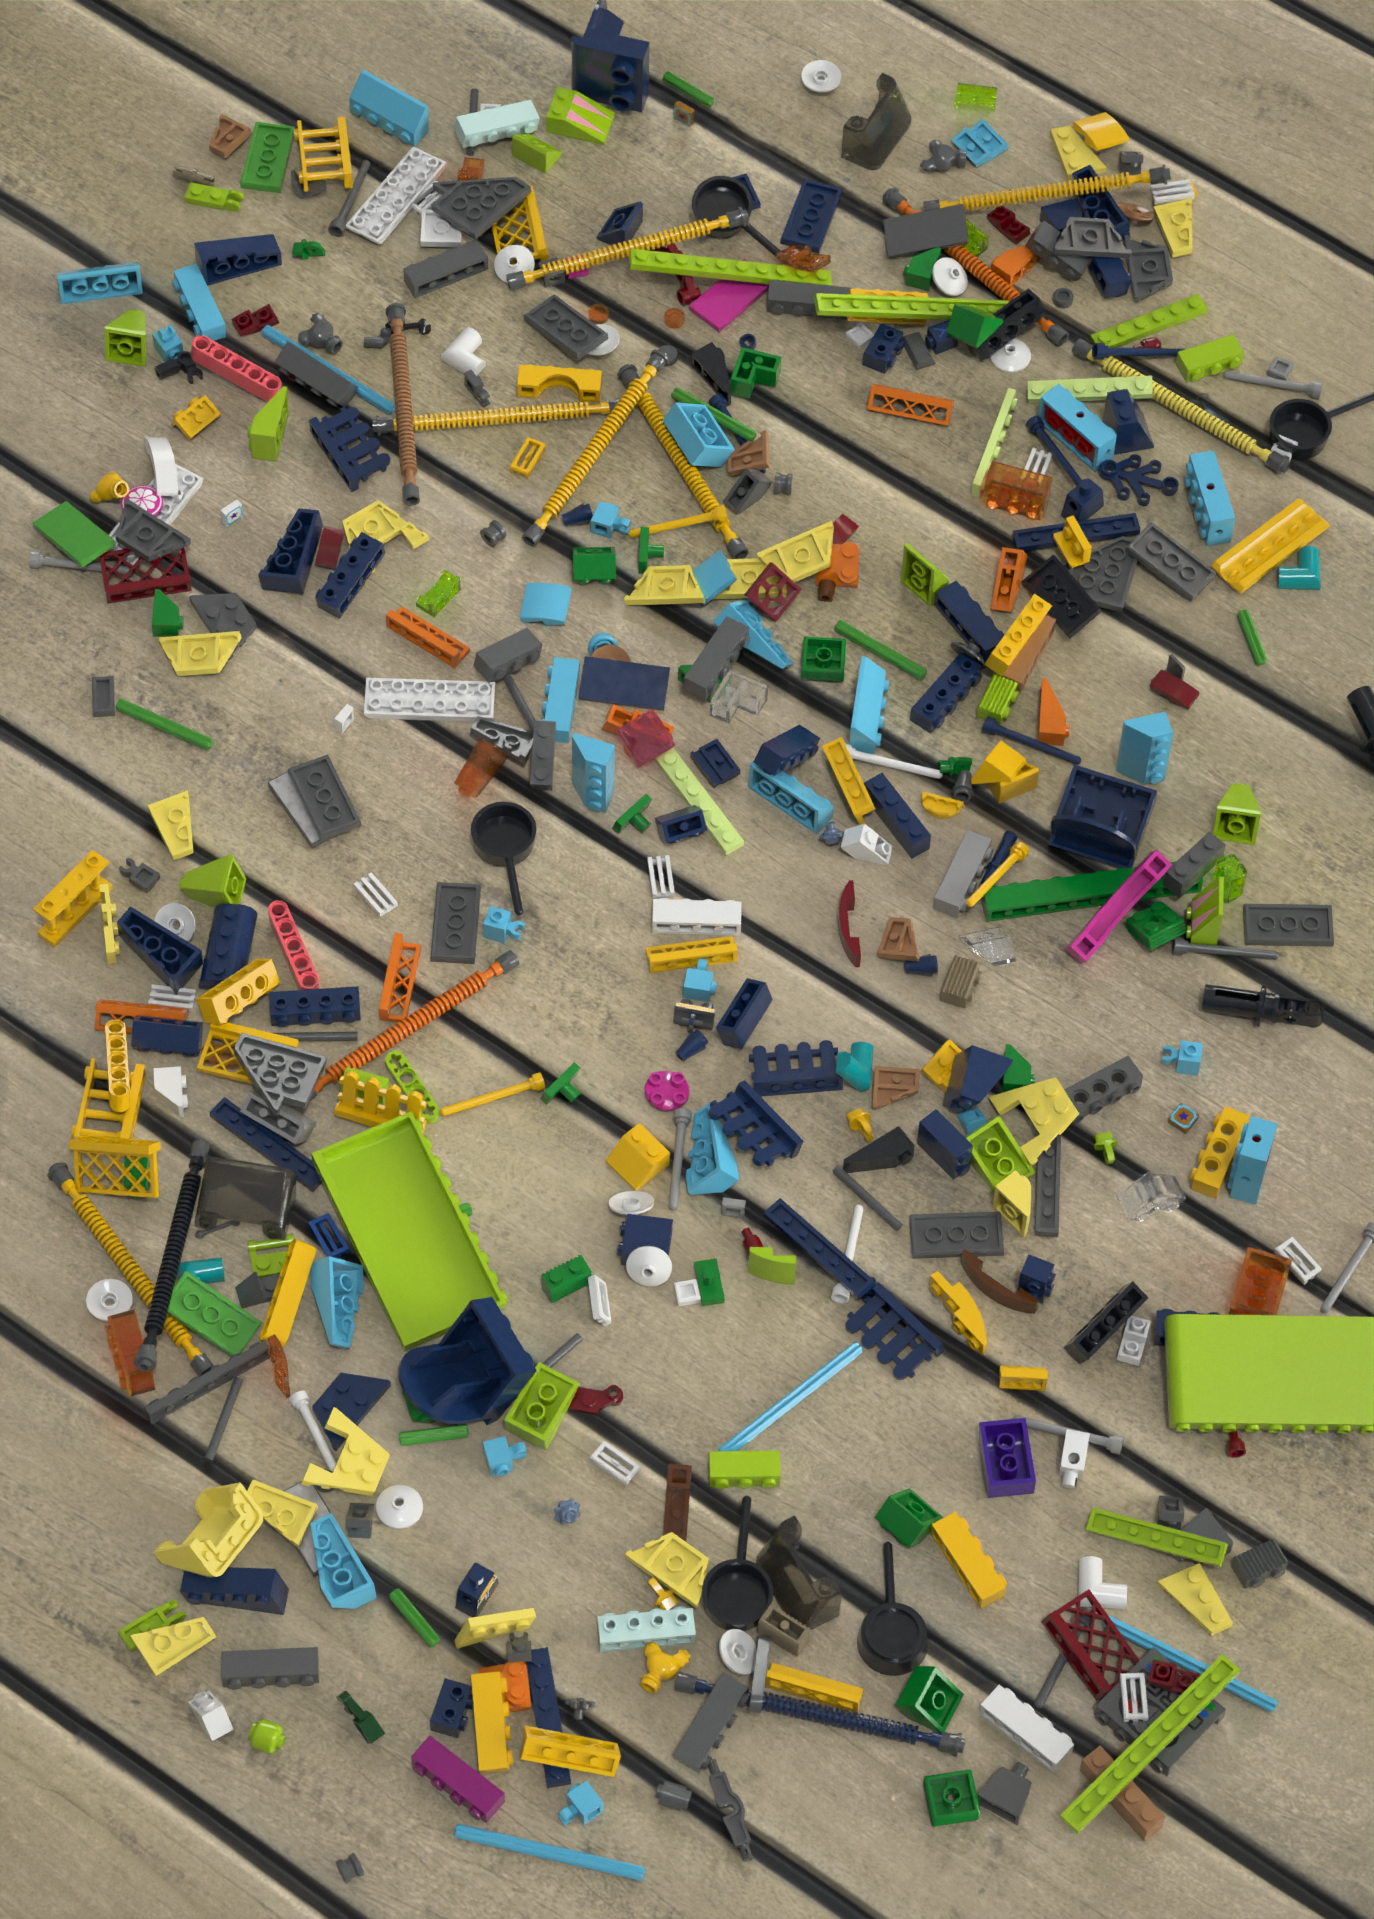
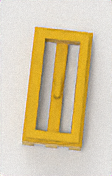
[509,437,546,479]

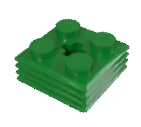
[801,636,846,681]
[1126,901,1187,950]
[923,1769,980,1827]

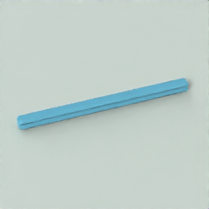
[261,325,395,414]
[718,1342,863,1451]
[1103,1615,1278,1712]
[454,1824,645,1881]

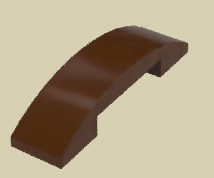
[961,1249,1039,1314]
[663,1464,692,1542]

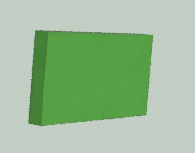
[240,122,295,193]
[33,501,116,567]
[167,1271,262,1357]

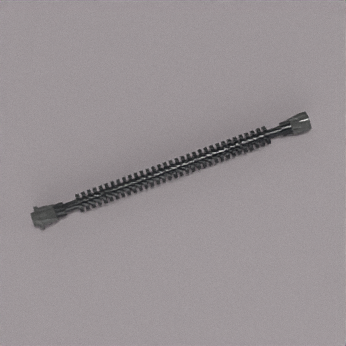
[133,1140,210,1372]

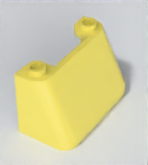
[153,1482,263,1578]

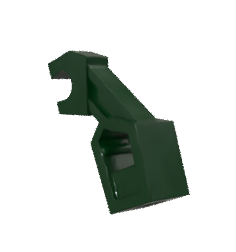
[336,1691,385,1744]

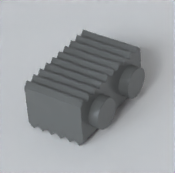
[1231,1539,1288,1589]

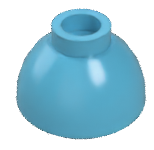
[588,632,618,656]

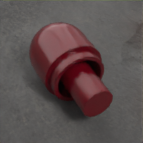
[1133,337,1162,348]
[741,1227,764,1256]

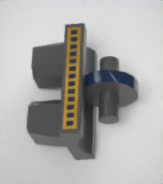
[673,999,715,1032]

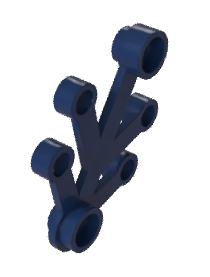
[1099,454,1179,506]

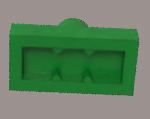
[639,527,664,574]
[612,794,652,834]
[540,1062,581,1105]
[694,1258,725,1306]

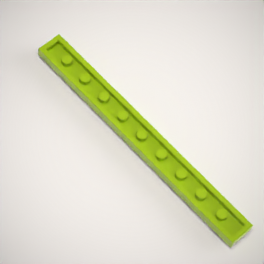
[629,249,832,286]
[814,293,1009,320]
[1059,1654,1240,1835]

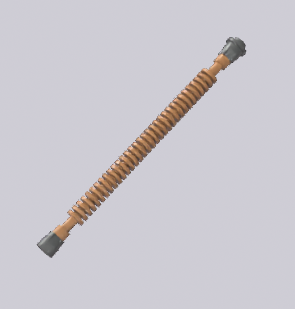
[385,303,420,506]

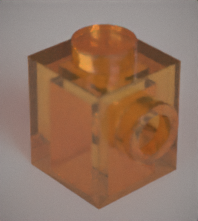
[458,157,485,181]

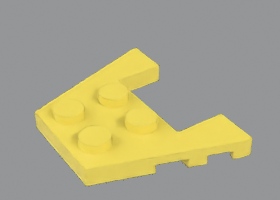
[342,500,429,575]
[989,1077,1079,1166]
[301,1407,390,1496]

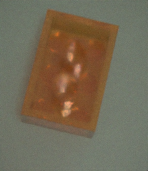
[982,461,1053,521]
[1229,1247,1292,1315]
[105,1309,155,1397]

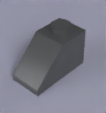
[723,468,772,515]

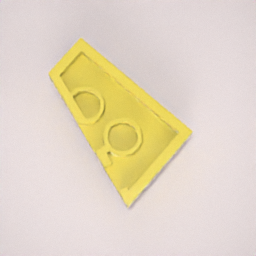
[1050,125,1106,180]
[1153,198,1193,258]
[148,790,193,861]
[99,884,120,964]
[247,1480,318,1549]
[1157,1563,1233,1636]
[454,1608,536,1649]
[129,1617,216,1677]

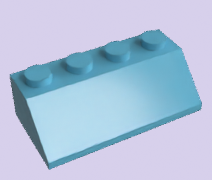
[349,69,429,147]
[57,262,143,305]
[849,656,889,754]
[1116,712,1173,785]
[572,733,615,813]
[748,761,834,834]

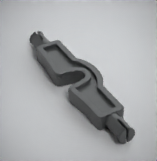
[708,1759,754,1862]

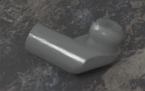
[364,327,391,348]

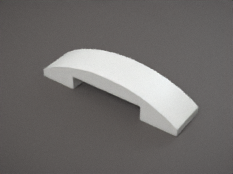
[144,437,178,496]

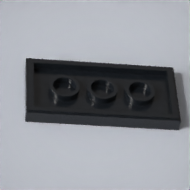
[1021,554,1102,639]

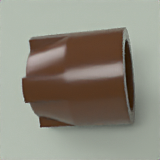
[818,579,836,602]

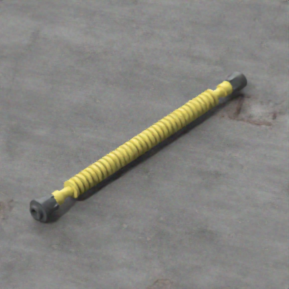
[1072,338,1291,475]

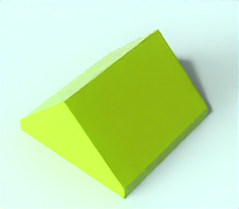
[512,134,563,173]

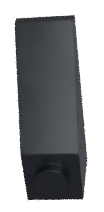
[691,342,732,406]
[843,1126,915,1173]

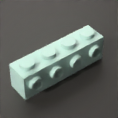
[454,100,540,148]
[597,1606,696,1652]

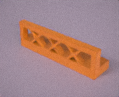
[867,384,955,426]
[386,606,470,668]
[379,933,421,1022]
[94,999,189,1034]

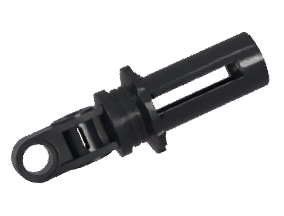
[1347,686,1374,752]
[1202,984,1324,1028]

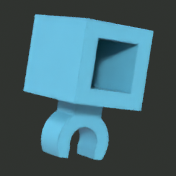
[152,324,183,362]
[591,501,630,539]
[483,906,525,943]
[683,958,717,1002]
[1161,1040,1203,1076]
[483,1436,526,1476]
[559,1780,604,1826]

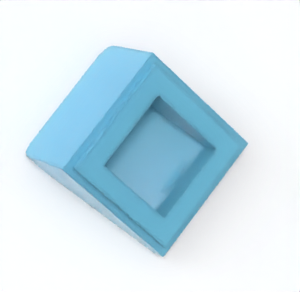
[957,1108,987,1135]

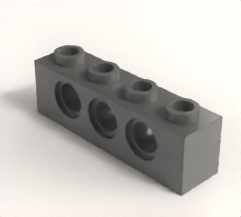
[1064,1056,1143,1124]

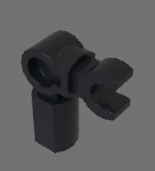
[154,351,203,384]

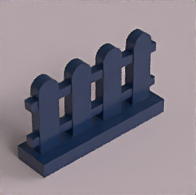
[309,407,390,492]
[749,1040,843,1096]
[708,1080,804,1167]
[845,1282,944,1380]

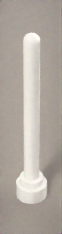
[846,744,943,779]
[831,1204,864,1303]
[289,1391,343,1490]

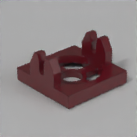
[744,562,802,622]

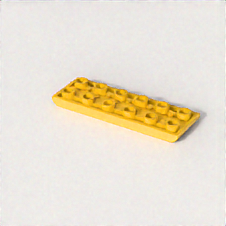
[1211,499,1330,594]

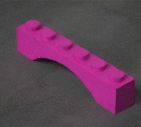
[1065,849,1173,964]

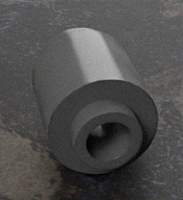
[655,1780,692,1810]

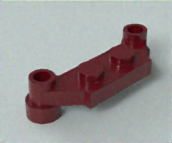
[650,242,701,306]
[568,1385,624,1415]

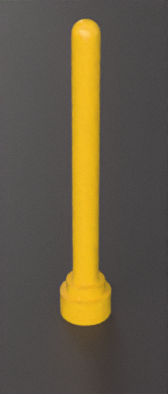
[628,504,728,538]
[966,842,1029,907]
[440,1072,546,1116]

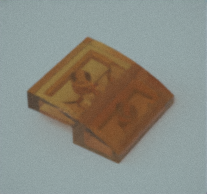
[776,245,831,272]
[267,1334,290,1399]

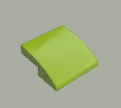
[748,1247,796,1285]

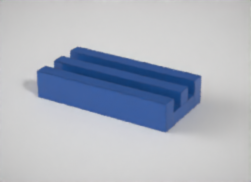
[308,1213,350,1258]

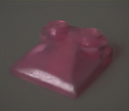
[616,708,675,767]

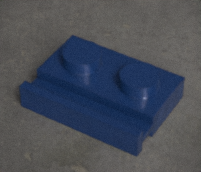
[690,739,740,788]

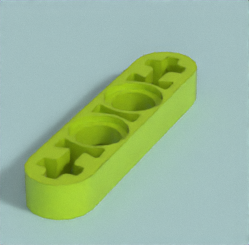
[385,1051,439,1124]

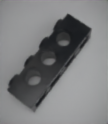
[967,288,1046,362]
[1063,1281,1148,1364]

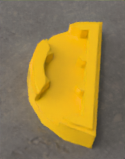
[921,791,964,819]

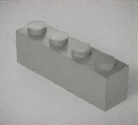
[933,829,994,918]

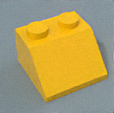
[606,1123,670,1191]

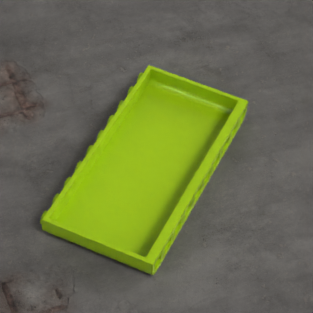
[311,1111,509,1351]
[1164,1314,1374,1434]

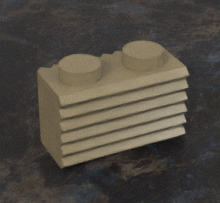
[940,955,982,1008]
[757,1604,810,1657]

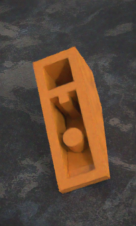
[991,245,1042,286]
[991,547,1028,613]
[1038,678,1070,746]

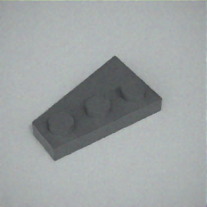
[470,716,533,764]

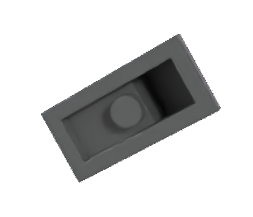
[1120,151,1144,176]
[235,1272,280,1309]
[1157,1495,1184,1530]
[346,1503,374,1539]

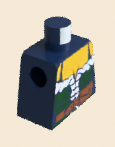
[455,1563,499,1617]

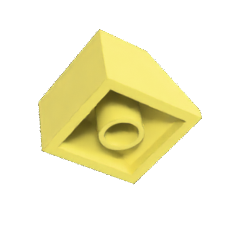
[992,1170,1031,1238]

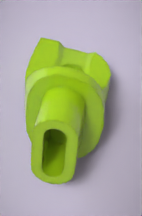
[1094,1132,1118,1164]

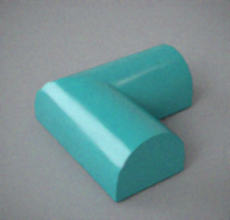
[1277,546,1321,590]
[836,1042,874,1092]
[177,1257,225,1284]

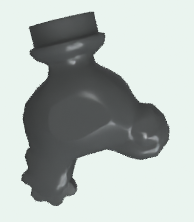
[920,140,967,172]
[298,313,343,354]

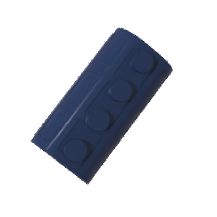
[199,904,258,989]

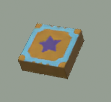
[673,101,694,127]
[1167,1103,1199,1134]

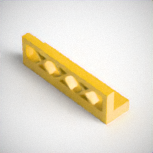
[822,736,876,825]
[646,936,738,973]
[765,1662,864,1713]
[520,1725,621,1777]

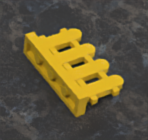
[334,1071,427,1133]

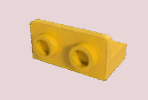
[170,395,221,440]
[1053,515,1092,568]
[999,1365,1048,1391]

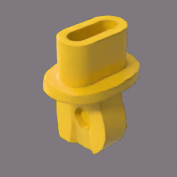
[846,1108,874,1142]
[648,1577,679,1610]

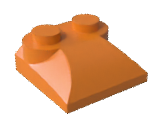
[815,542,859,588]
[478,1662,531,1712]

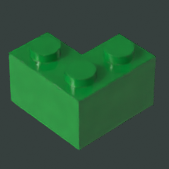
[730,347,782,399]

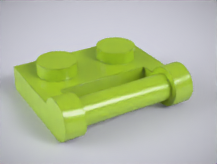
[248,1233,294,1278]

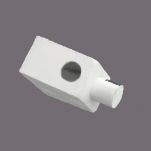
[1059,1429,1090,1489]

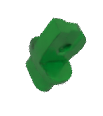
[292,239,326,260]
[938,757,972,777]

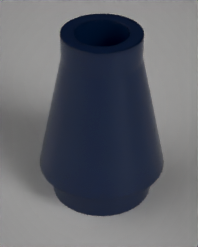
[562,503,593,527]
[905,954,938,975]
[675,1030,709,1062]

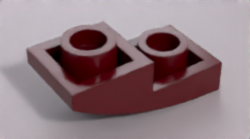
[987,205,1030,244]
[231,304,280,336]
[833,514,859,544]
[315,526,345,569]
[1150,670,1199,710]
[1148,1659,1200,1695]

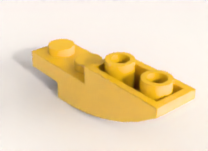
[929,1271,987,1355]

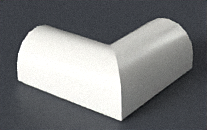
[440,327,486,376]
[1078,1556,1127,1609]

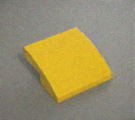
[1073,112,1129,151]
[920,1039,962,1093]

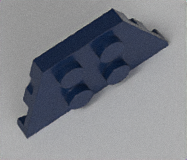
[312,1373,391,1451]

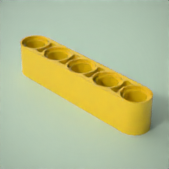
[105,1019,130,1112]
[259,1238,316,1349]

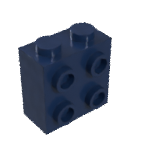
[617,1214,673,1265]

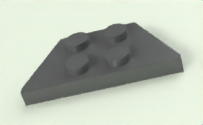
[1053,217,1131,258]
[1124,235,1173,302]
[115,499,191,561]
[189,593,257,660]

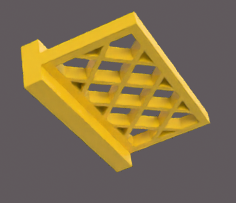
[492,185,549,265]
[197,1022,299,1085]
[69,1135,160,1198]

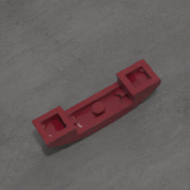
[838,880,861,967]

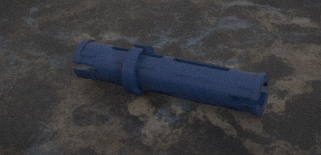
[980,831,1018,885]

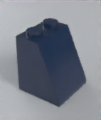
[1103,389,1154,455]
[943,1045,1013,1113]

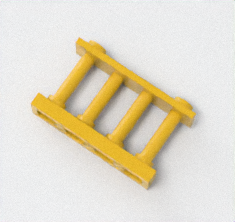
[294,117,353,192]
[33,850,113,948]
[71,1058,146,1139]

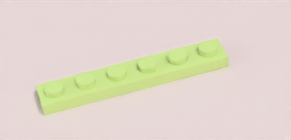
[1028,376,1153,403]
[971,388,1018,498]
[655,748,744,855]

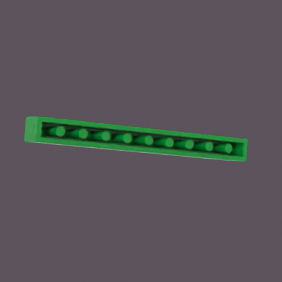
[981,861,1203,922]

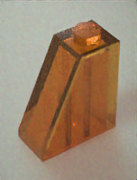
[454,738,508,797]

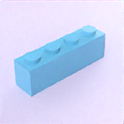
[172,264,226,341]
[540,657,580,743]

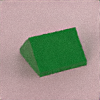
[946,304,1004,348]

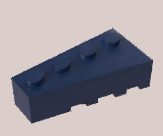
[180,1567,289,1615]

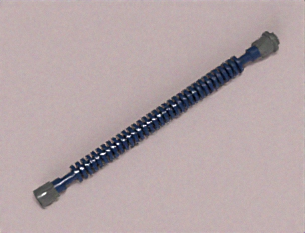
[675,1672,966,1757]

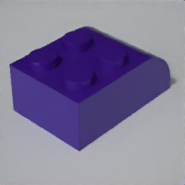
[979,1418,1036,1498]

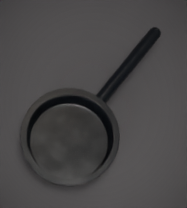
[692,176,791,265]
[1269,392,1374,460]
[471,802,537,916]
[702,1496,774,1631]
[857,1541,928,1676]

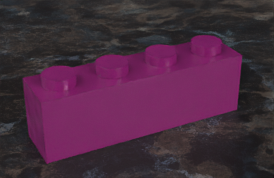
[411,1736,505,1823]

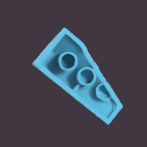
[713,599,794,669]
[686,1102,739,1195]
[310,1256,364,1349]
[310,1513,377,1609]

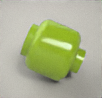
[248,1719,286,1754]

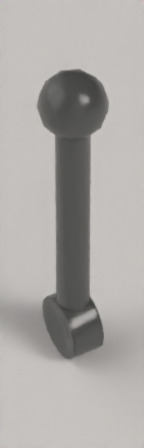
[195,1216,241,1239]

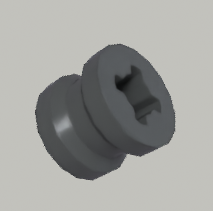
[774,472,793,494]
[480,520,507,547]
[336,1853,364,1883]

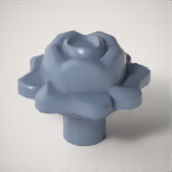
[819,822,845,845]
[554,1499,581,1525]

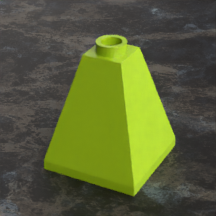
[104,309,147,367]
[1212,783,1261,845]
[179,855,247,908]

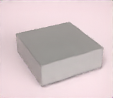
[1266,356,1295,381]
[721,1197,746,1218]

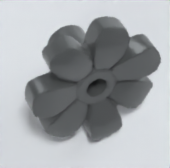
[564,1698,595,1719]

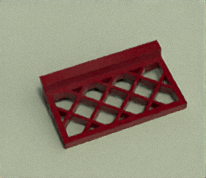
[99,548,192,604]
[1042,1589,1140,1701]

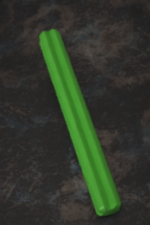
[671,388,757,442]
[835,620,927,680]
[116,699,213,750]

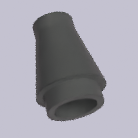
[952,770,974,803]

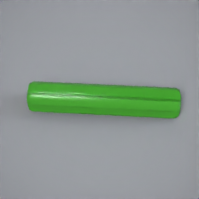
[663,71,714,108]
[1237,609,1267,665]
[399,1424,468,1446]
[389,1588,440,1647]

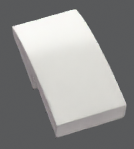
[1117,1316,1151,1366]

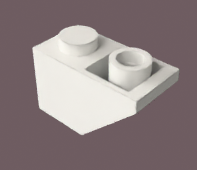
[841,824,893,865]
[153,1066,188,1117]
[188,1691,234,1741]

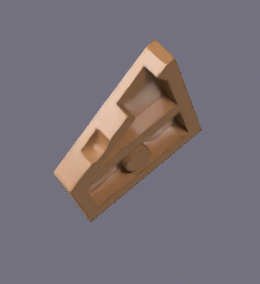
[209,114,252,158]
[727,430,770,477]
[877,917,920,961]
[872,1066,920,1110]

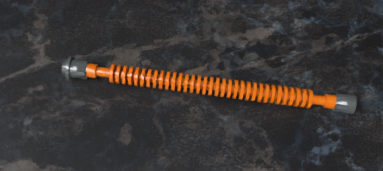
[883,188,1069,346]
[309,950,519,1101]

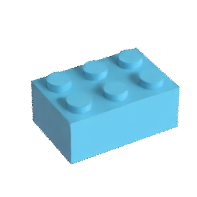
[663,403,735,467]

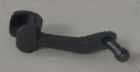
[385,318,431,335]

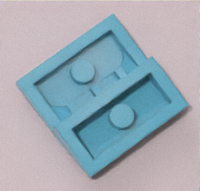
[951,119,1009,167]
[693,550,738,605]
[520,583,572,626]

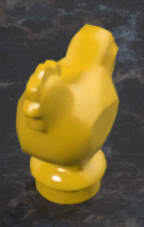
[90,471,129,503]
[640,1642,691,1694]

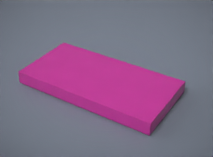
[689,259,769,332]

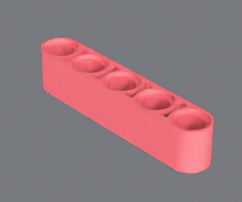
[191,336,282,402]
[268,900,320,990]

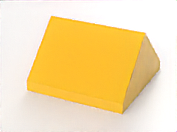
[971,740,1026,784]
[986,763,1039,803]

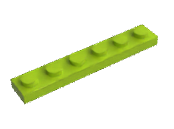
[1090,294,1208,347]
[1086,1507,1228,1567]

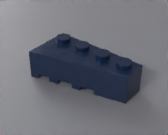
[1072,165,1130,240]
[194,234,282,286]
[258,508,323,594]
[117,906,203,995]

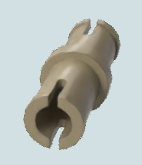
[173,164,215,187]

